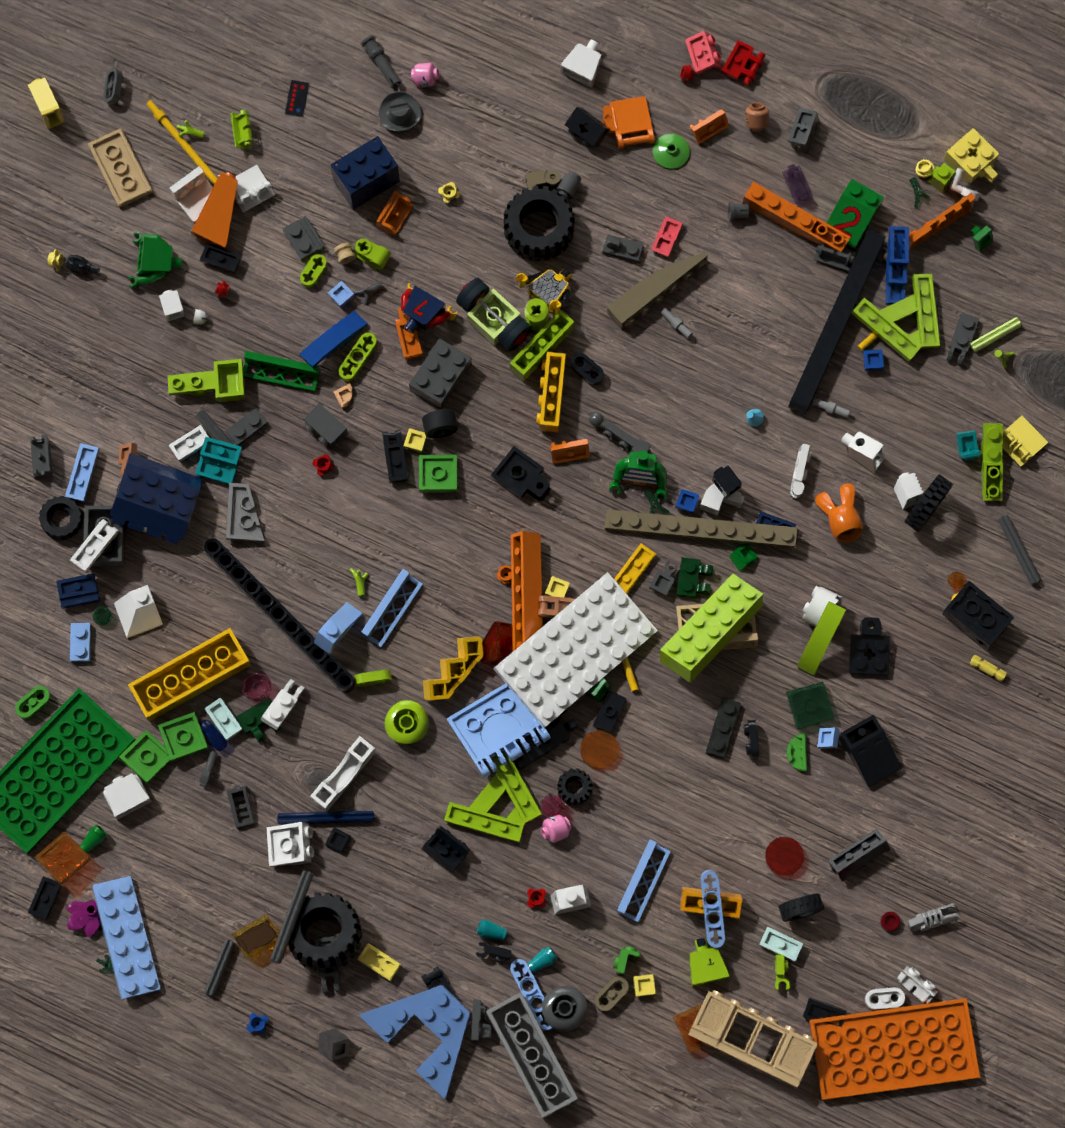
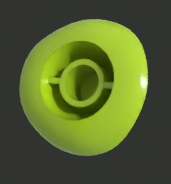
[384,700,429,744]

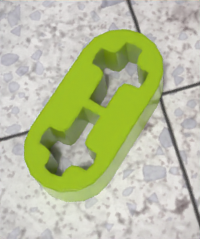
[300,254,327,288]
[354,670,392,687]

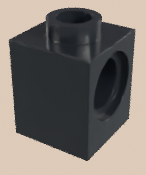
[712,465,742,499]

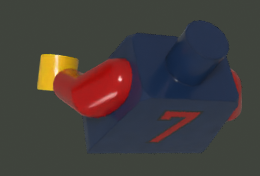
[401,283,458,334]

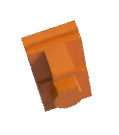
[690,109,729,145]
[550,439,590,464]

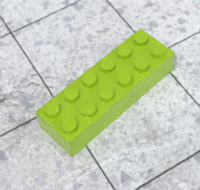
[660,574,763,683]

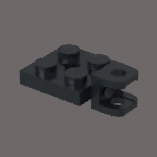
[491,446,551,501]
[849,617,890,675]

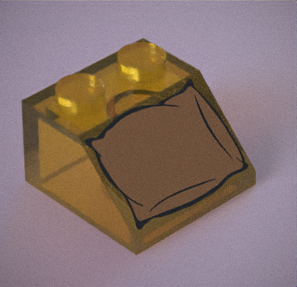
[232,914,279,960]

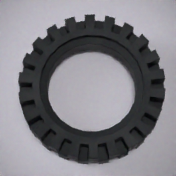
[904,474,953,532]

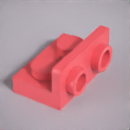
[685,31,722,74]

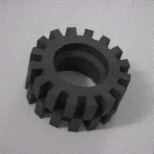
[557,768,592,806]

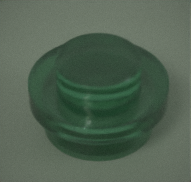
[92,606,112,626]

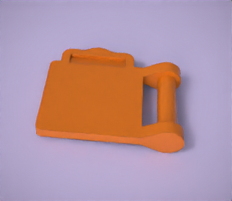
[602,96,655,149]

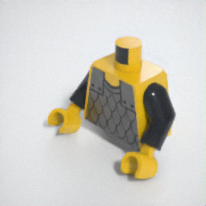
[515,268,572,315]

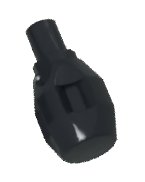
[66,255,100,275]

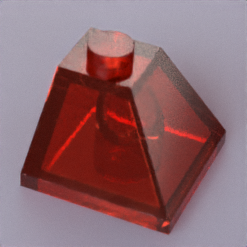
[481,621,513,665]

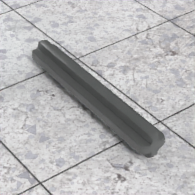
[998,515,1040,585]

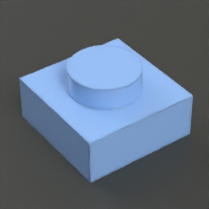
[328,281,354,308]
[817,727,840,749]

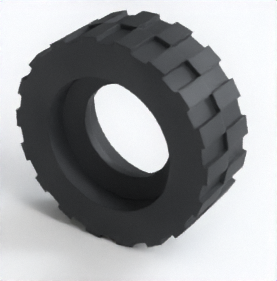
[39,496,83,540]
[778,893,824,922]

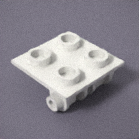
[235,165,275,213]

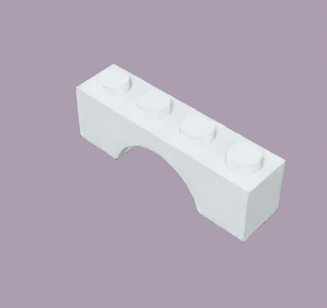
[310,736,376,812]

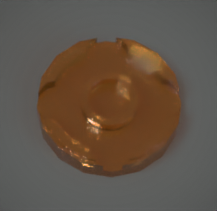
[580,730,619,769]

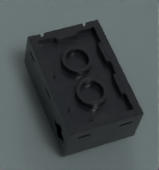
[942,581,1014,651]

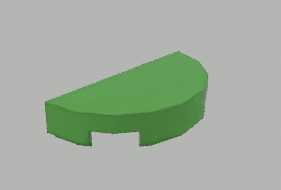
[786,733,807,773]

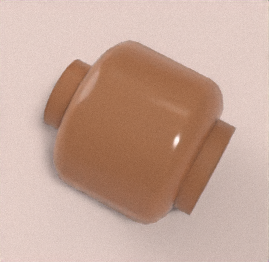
[745,103,769,132]

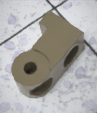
[525,169,561,190]

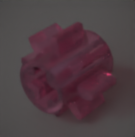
[540,794,564,817]

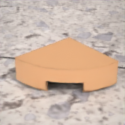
[334,384,353,410]

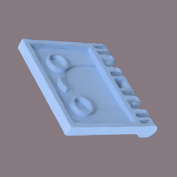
[447,683,551,778]

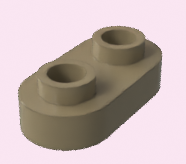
[595,977,628,1012]

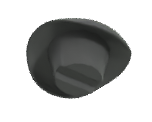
[379,91,421,131]
[542,986,588,1032]

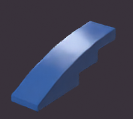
[885,226,909,305]
[300,311,368,369]

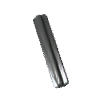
[196,410,233,444]
[204,940,235,997]

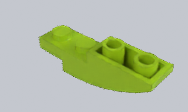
[981,423,1003,501]

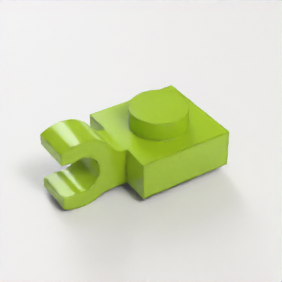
[774,955,790,990]

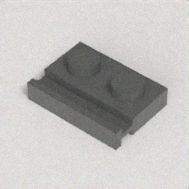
[283,216,325,261]

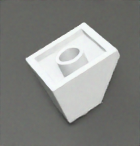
[114,585,163,639]

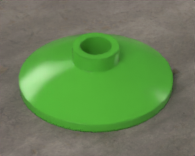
[653,134,690,169]

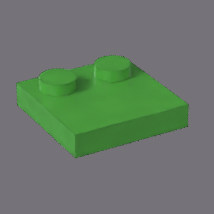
[419,455,457,493]
[158,712,208,762]
[119,730,171,784]

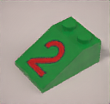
[826,179,884,250]

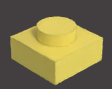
[404,428,427,453]
[545,576,570,598]
[633,974,656,997]

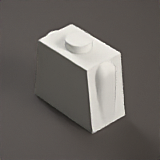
[103,773,152,820]

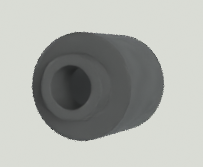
[556,171,582,199]

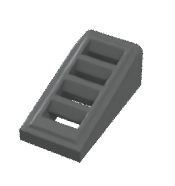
[227,785,255,828]

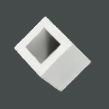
[159,290,185,322]

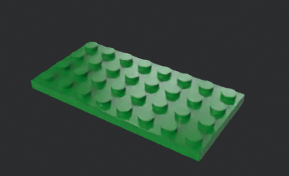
[0,688,136,854]

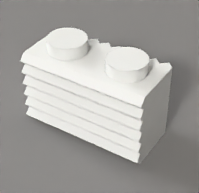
[894,472,923,509]

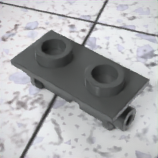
[814,244,855,271]

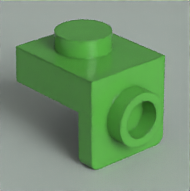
[613,947,641,976]

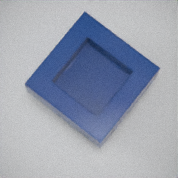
[863,349,884,371]
[675,489,699,514]

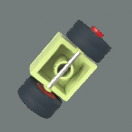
[456,278,532,351]

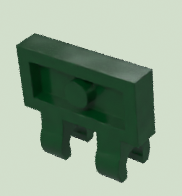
[676,557,713,598]
[236,697,282,743]

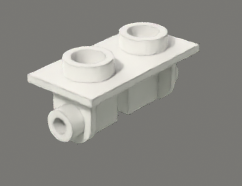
[897,966,937,1004]

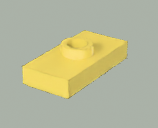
[357,943,401,982]

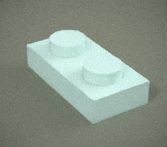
[204,698,243,741]
[759,927,803,962]

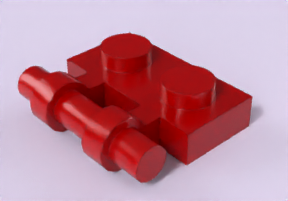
[721,40,766,86]

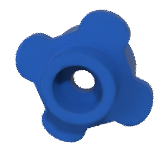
[247,1013,269,1035]

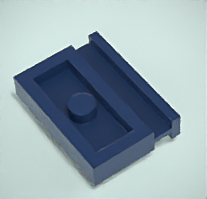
[56,573,100,609]

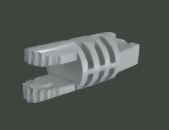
[908,903,960,932]

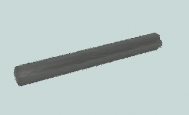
[271,871,313,964]

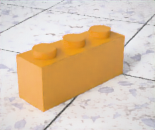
[680,887,742,918]

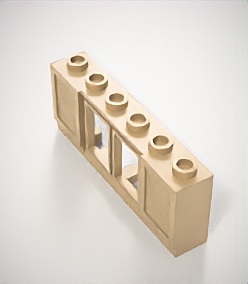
[687,990,818,1089]

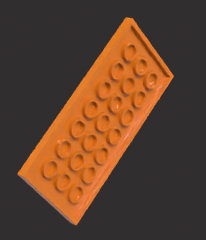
[809,998,980,1100]

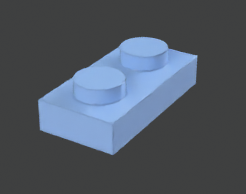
[70,623,91,662]

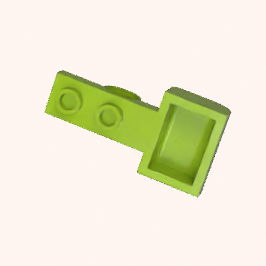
[167,359,245,402]

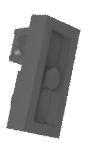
[602,234,644,263]
[472,1000,491,1042]

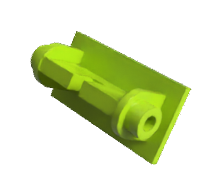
[230,110,253,150]

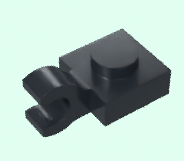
[476,942,512,962]

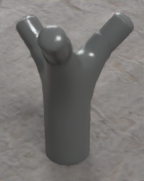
[353,281,383,304]

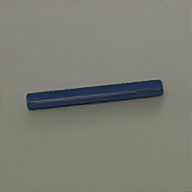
[277,811,374,824]

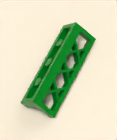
[243,351,320,392]

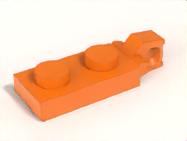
[395,308,423,360]

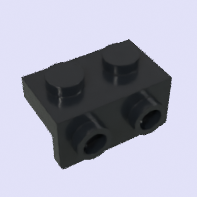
[422,825,470,873]

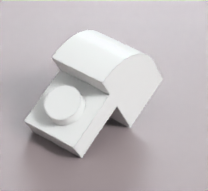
[700,484,744,516]

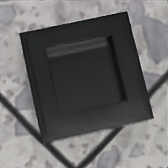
[325,827,351,854]

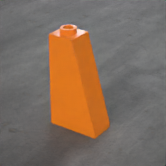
[191,172,238,249]

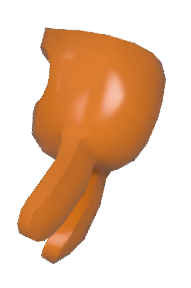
[815,483,863,543]

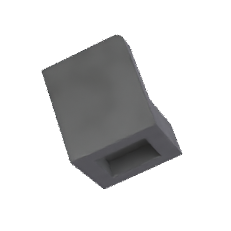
[318,1029,349,1061]

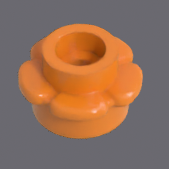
[497,566,511,584]

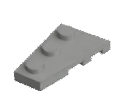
[226,483,264,543]

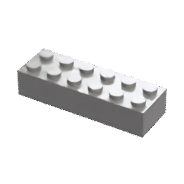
[486,992,578,1120]

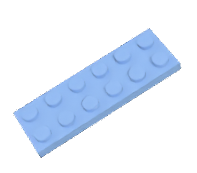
[92,876,160,1000]

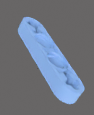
[700,870,725,948]
[510,959,552,1031]

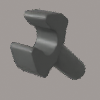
[200,751,218,788]

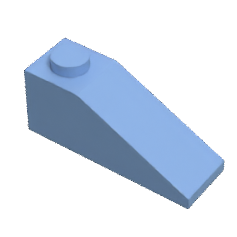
[313,602,362,654]

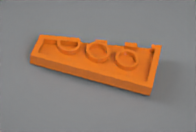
[909,192,976,250]

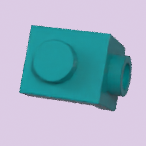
[956,430,981,461]

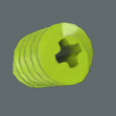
[525,298,550,331]

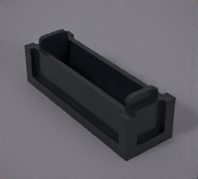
[828,829,890,882]

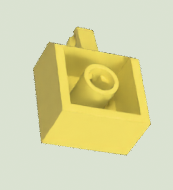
[944,128,999,184]

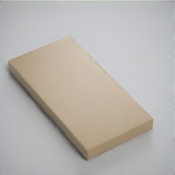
[88,128,153,208]

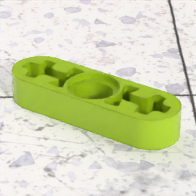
[339,333,377,382]

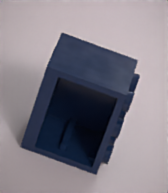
[330,136,400,210]

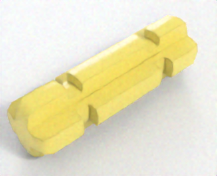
[970,655,1007,682]

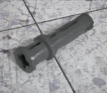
[361,35,401,88]

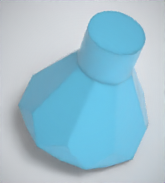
[746,409,764,427]

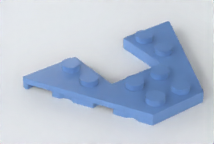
[359,985,471,1099]

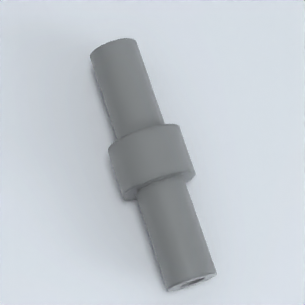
[661,308,693,339]
[812,398,850,418]

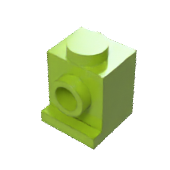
[927,163,956,193]

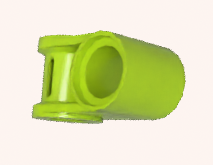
[355,239,391,270]

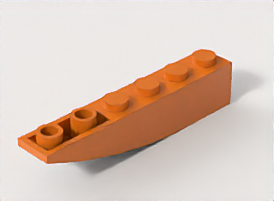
[742,181,850,252]

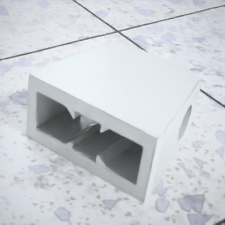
[561,40,601,87]
[841,432,885,473]
[551,885,591,915]

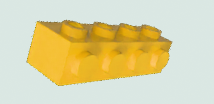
[536,352,566,433]

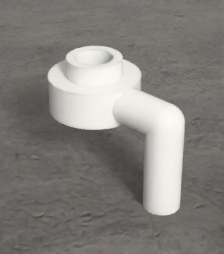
[950,168,980,201]

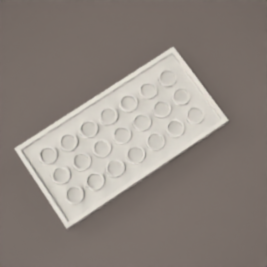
[493,572,658,728]

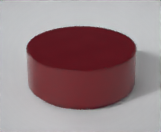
[880,912,900,932]

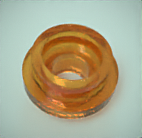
[947,572,967,589]

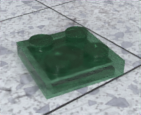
[786,682,834,730]

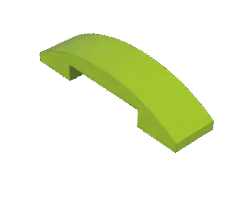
[797,601,846,675]

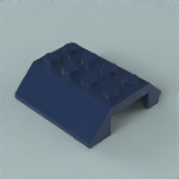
[109,453,202,545]

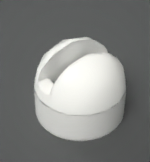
[193,309,207,325]

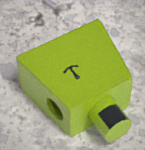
[689,938,729,987]

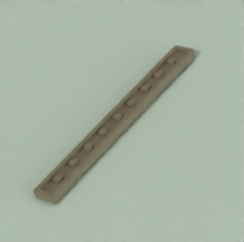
[604,509,797,548]

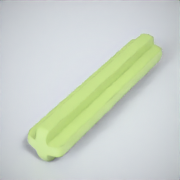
[970,318,1021,352]

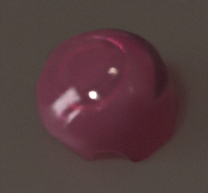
[242,673,272,702]

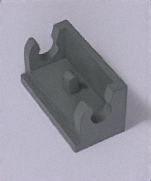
[788,108,819,153]
[30,434,53,479]

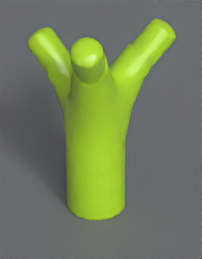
[176,120,204,139]
[995,350,1014,368]
[349,568,369,596]

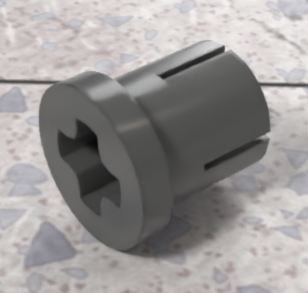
[728,202,749,221]

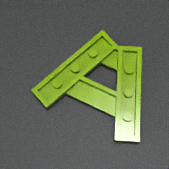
[852,274,940,362]
[444,750,542,843]

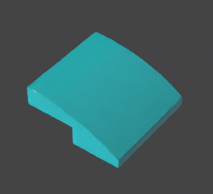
[195,436,242,485]

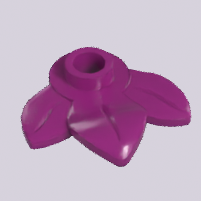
[67,900,100,937]

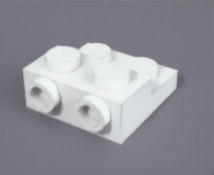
[267,822,314,867]

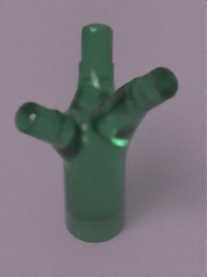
[909,177,930,208]
[644,490,669,514]
[96,955,114,973]

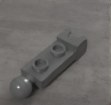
[589,412,651,454]

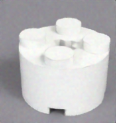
[802,586,843,627]

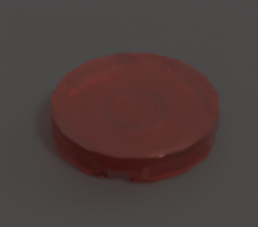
[765,837,804,876]

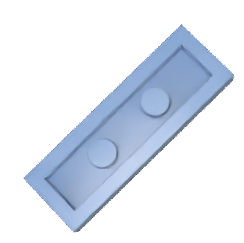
[65,443,100,503]

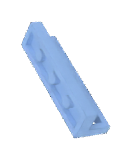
[361,569,423,648]
[617,840,671,923]

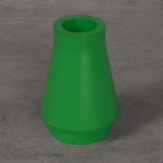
[79,824,108,854]

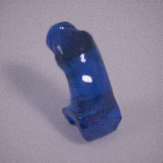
[201,720,227,751]

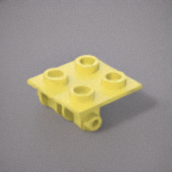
[1002,416,1048,467]

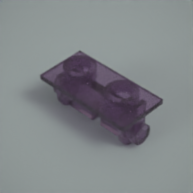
[782,164,813,205]

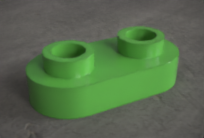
[15,686,51,719]

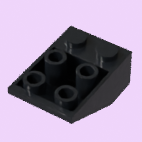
[839,714,902,787]

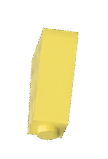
[28,78,65,129]

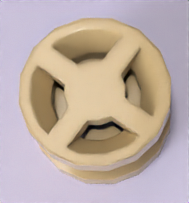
[334,242,356,265]

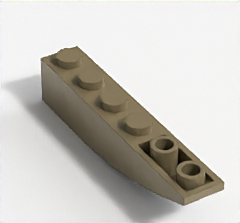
[607,252,708,329]

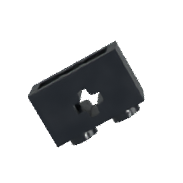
[564,107,610,148]

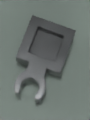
[649,561,678,597]

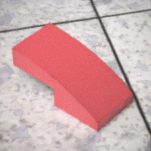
[651,216,683,257]

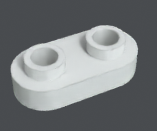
[865,987,905,1010]

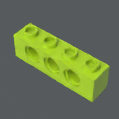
[510,309,574,382]

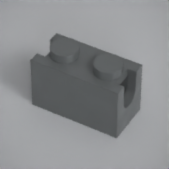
[304,403,348,449]

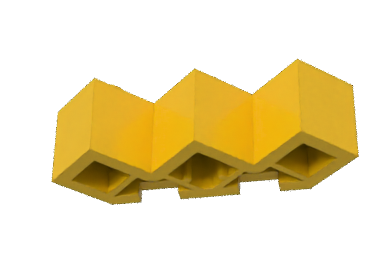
[423,637,483,700]

